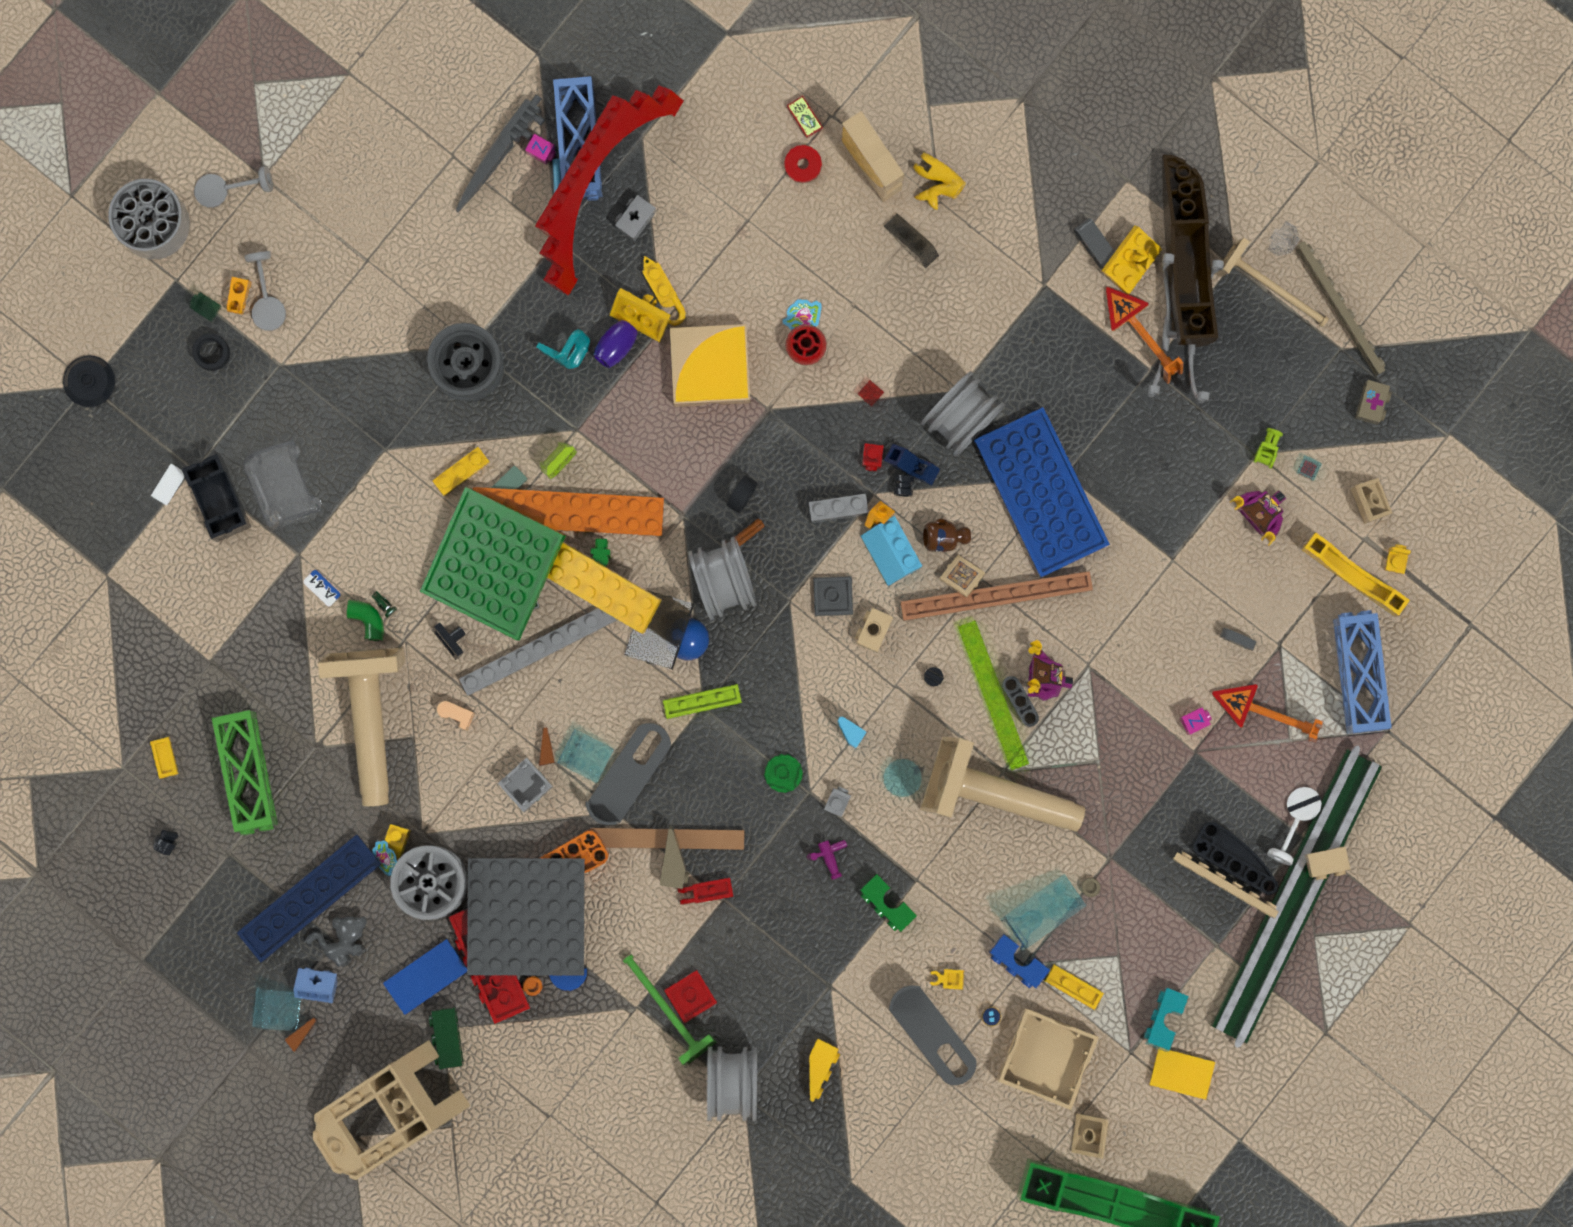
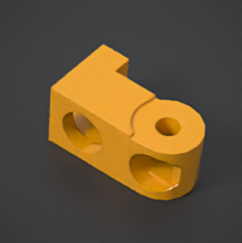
[227,277,252,315]

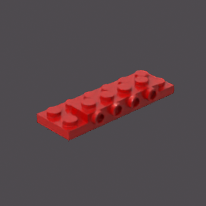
[449,909,530,1024]

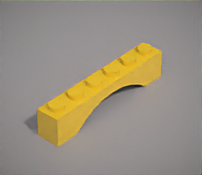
[1301,533,1410,617]

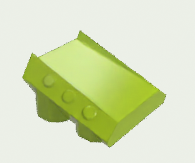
[540,442,577,480]

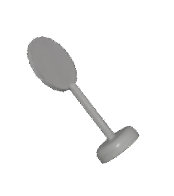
[194,166,273,208]
[244,251,286,331]

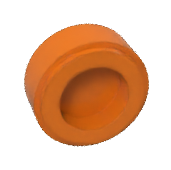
[523,976,543,996]

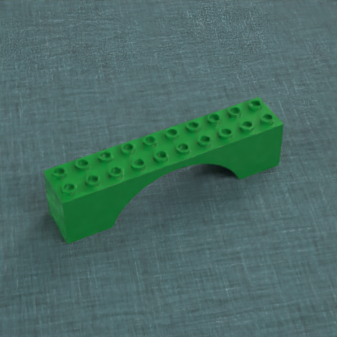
[1017,1158,1220,1227]

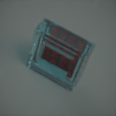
[1296,456,1322,481]

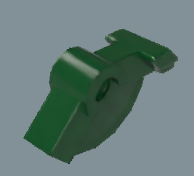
[372,591,397,618]

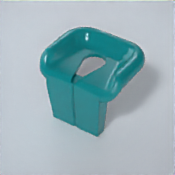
[536,329,590,369]

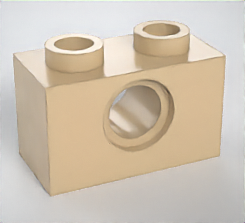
[855,608,893,653]

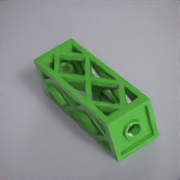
[212,710,278,835]

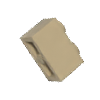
[1305,847,1350,880]

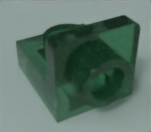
[190,292,222,322]

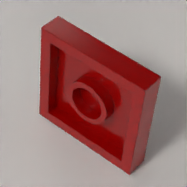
[664,970,717,1023]

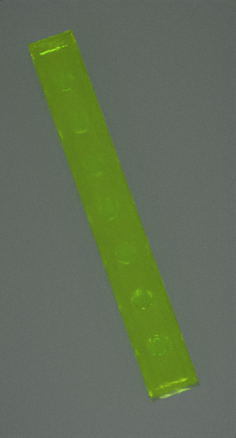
[957,620,1029,771]

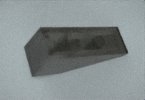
[884,213,939,269]

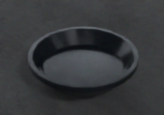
[63,355,116,407]

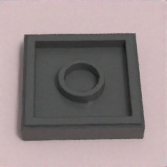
[813,576,853,616]

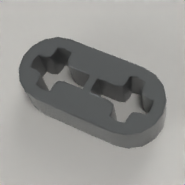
[1220,628,1257,651]

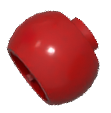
[785,324,827,366]

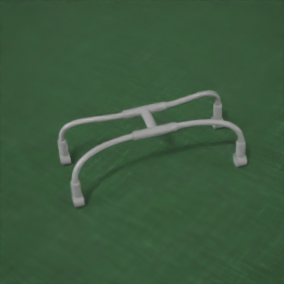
[1147,253,1224,404]

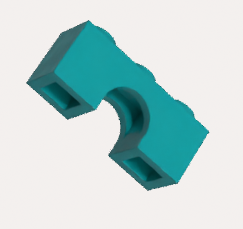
[1144,988,1189,1052]

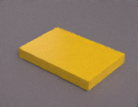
[1149,1049,1215,1100]

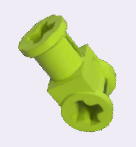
[1253,428,1283,469]

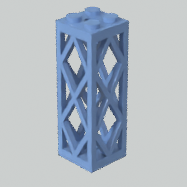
[553,76,603,201]
[1333,610,1392,734]

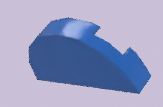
[549,968,587,991]

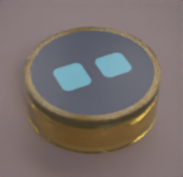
[981,1007,1001,1026]

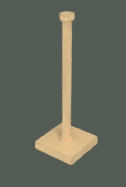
[1215,238,1329,327]

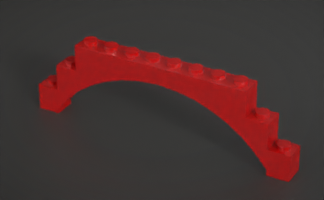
[535,85,684,296]

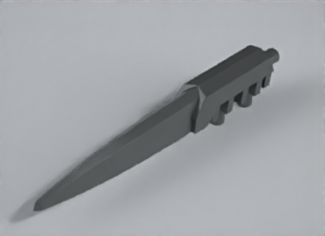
[456,95,545,213]

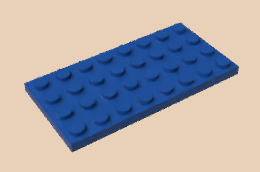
[974,407,1110,578]

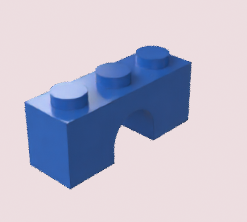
[989,934,1050,989]

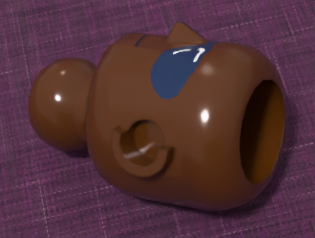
[923,519,971,552]

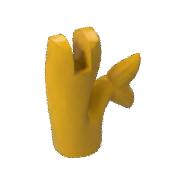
[913,152,966,210]

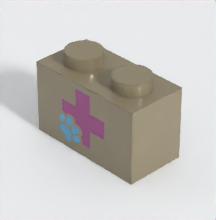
[1355,380,1392,425]

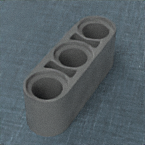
[1074,218,1115,270]
[1002,676,1039,727]

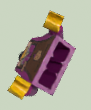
[1230,490,1286,546]
[1027,640,1073,701]

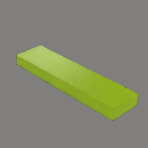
[663,684,742,719]

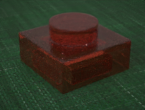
[857,380,884,407]

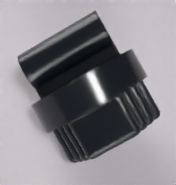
[153,830,178,856]

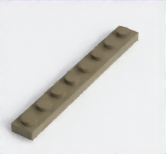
[1295,241,1385,377]

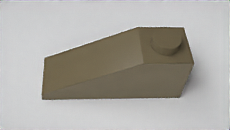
[660,825,689,889]

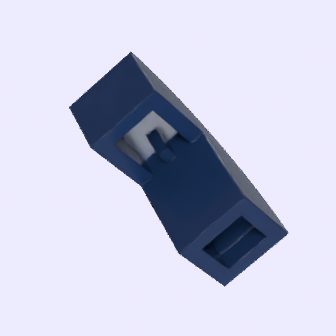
[884,444,940,486]

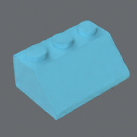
[861,516,922,586]

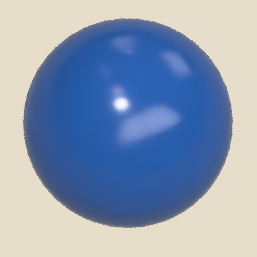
[666,618,709,661]

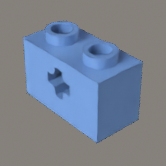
[294,968,337,1003]

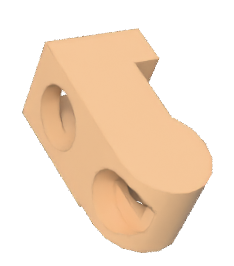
[437,701,475,731]

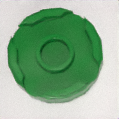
[765,754,803,793]

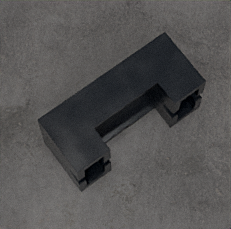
[182,454,252,542]

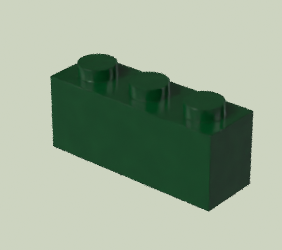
[429,1007,464,1069]

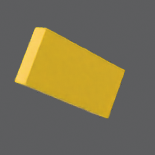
[150,737,179,779]

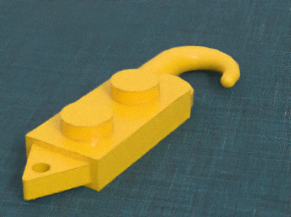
[642,256,686,326]

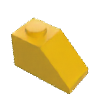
[384,824,411,861]

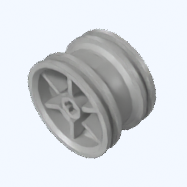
[921,371,1006,457]
[688,536,757,621]
[390,846,468,920]
[707,1046,757,1122]

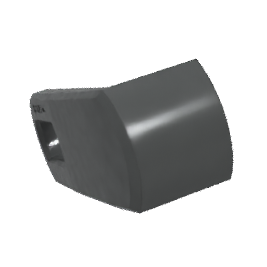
[585,723,671,825]
[889,985,977,1085]

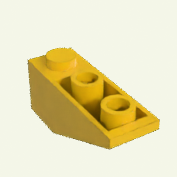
[809,1038,840,1102]

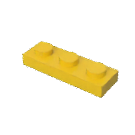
[432,447,490,497]

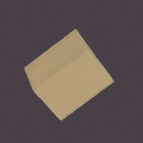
[1351,478,1392,524]
[1071,1114,1108,1159]

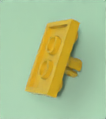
[1101,225,1162,294]
[610,288,671,342]

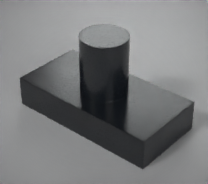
[432,622,466,660]

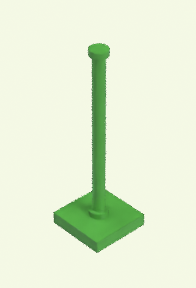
[623,954,717,1066]

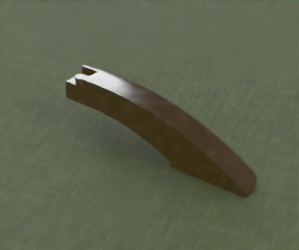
[1162,155,1218,347]

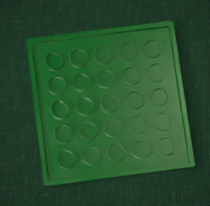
[420,487,566,641]

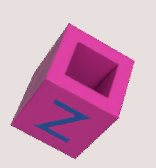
[525,134,556,165]
[1180,707,1212,735]

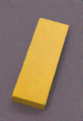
[1044,964,1104,1010]

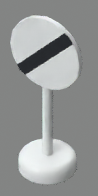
[1267,787,1322,866]

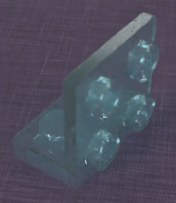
[557,729,614,783]
[252,988,301,1031]

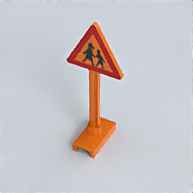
[1106,287,1184,384]
[1212,684,1323,743]

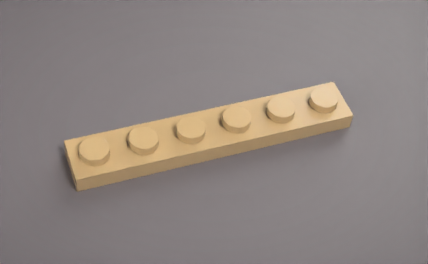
[1173,852,1279,919]

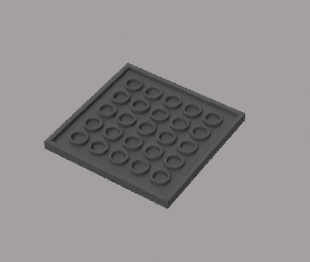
[467,858,585,976]

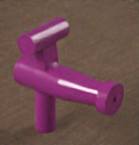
[807,840,847,880]

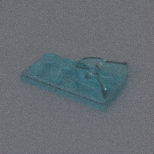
[1000,874,1087,951]

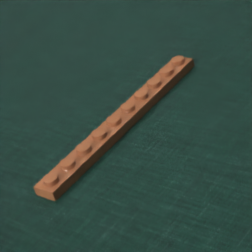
[900,571,1093,621]

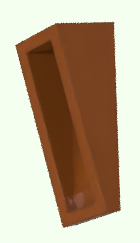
[539,727,555,766]
[285,1017,317,1052]

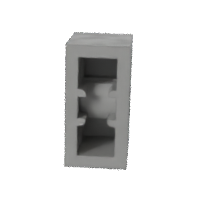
[615,195,657,242]

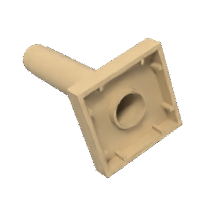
[318,647,405,806]
[920,737,1085,832]

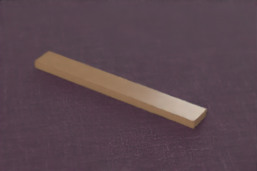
[590,828,744,850]

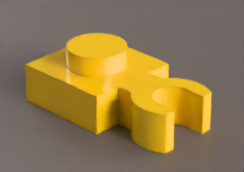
[930,969,965,990]

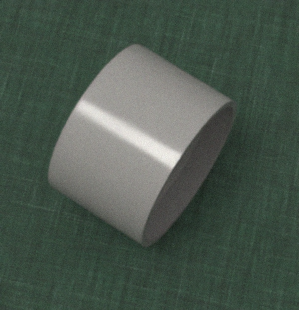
[108,179,190,260]

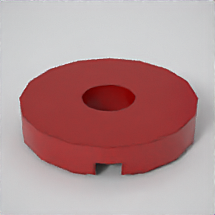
[784,145,822,184]

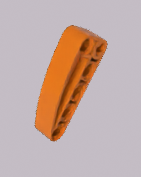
[539,829,609,873]

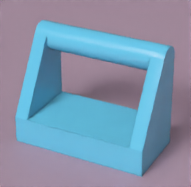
[837,717,866,749]

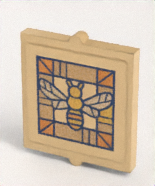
[940,555,985,598]

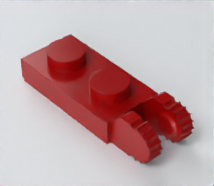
[677,878,734,905]

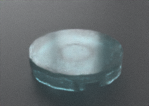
[883,759,922,797]

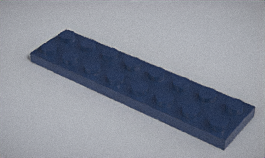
[237,834,382,963]

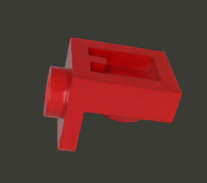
[862,443,884,472]

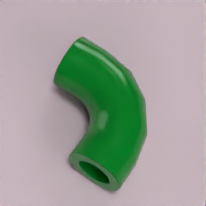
[347,600,384,642]

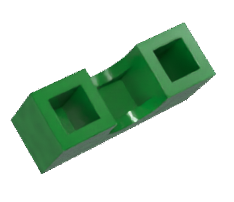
[860,874,917,932]

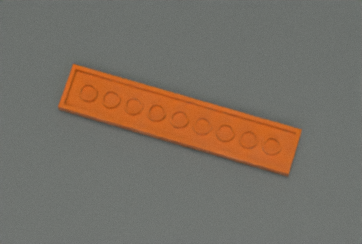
[473,487,664,536]

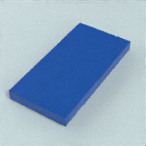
[383,939,467,1015]

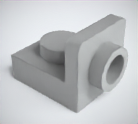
[824,786,851,817]

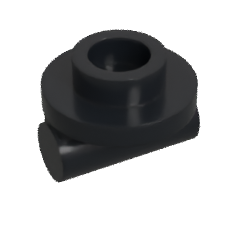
[924,667,944,687]

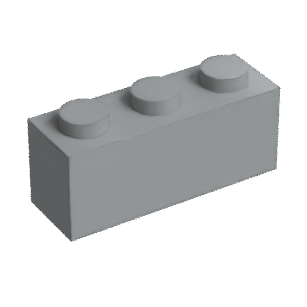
[809,494,869,523]

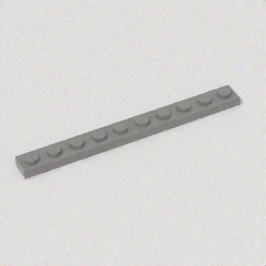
[459,608,617,696]

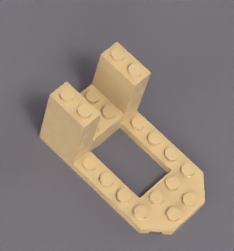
[313,1040,470,1180]

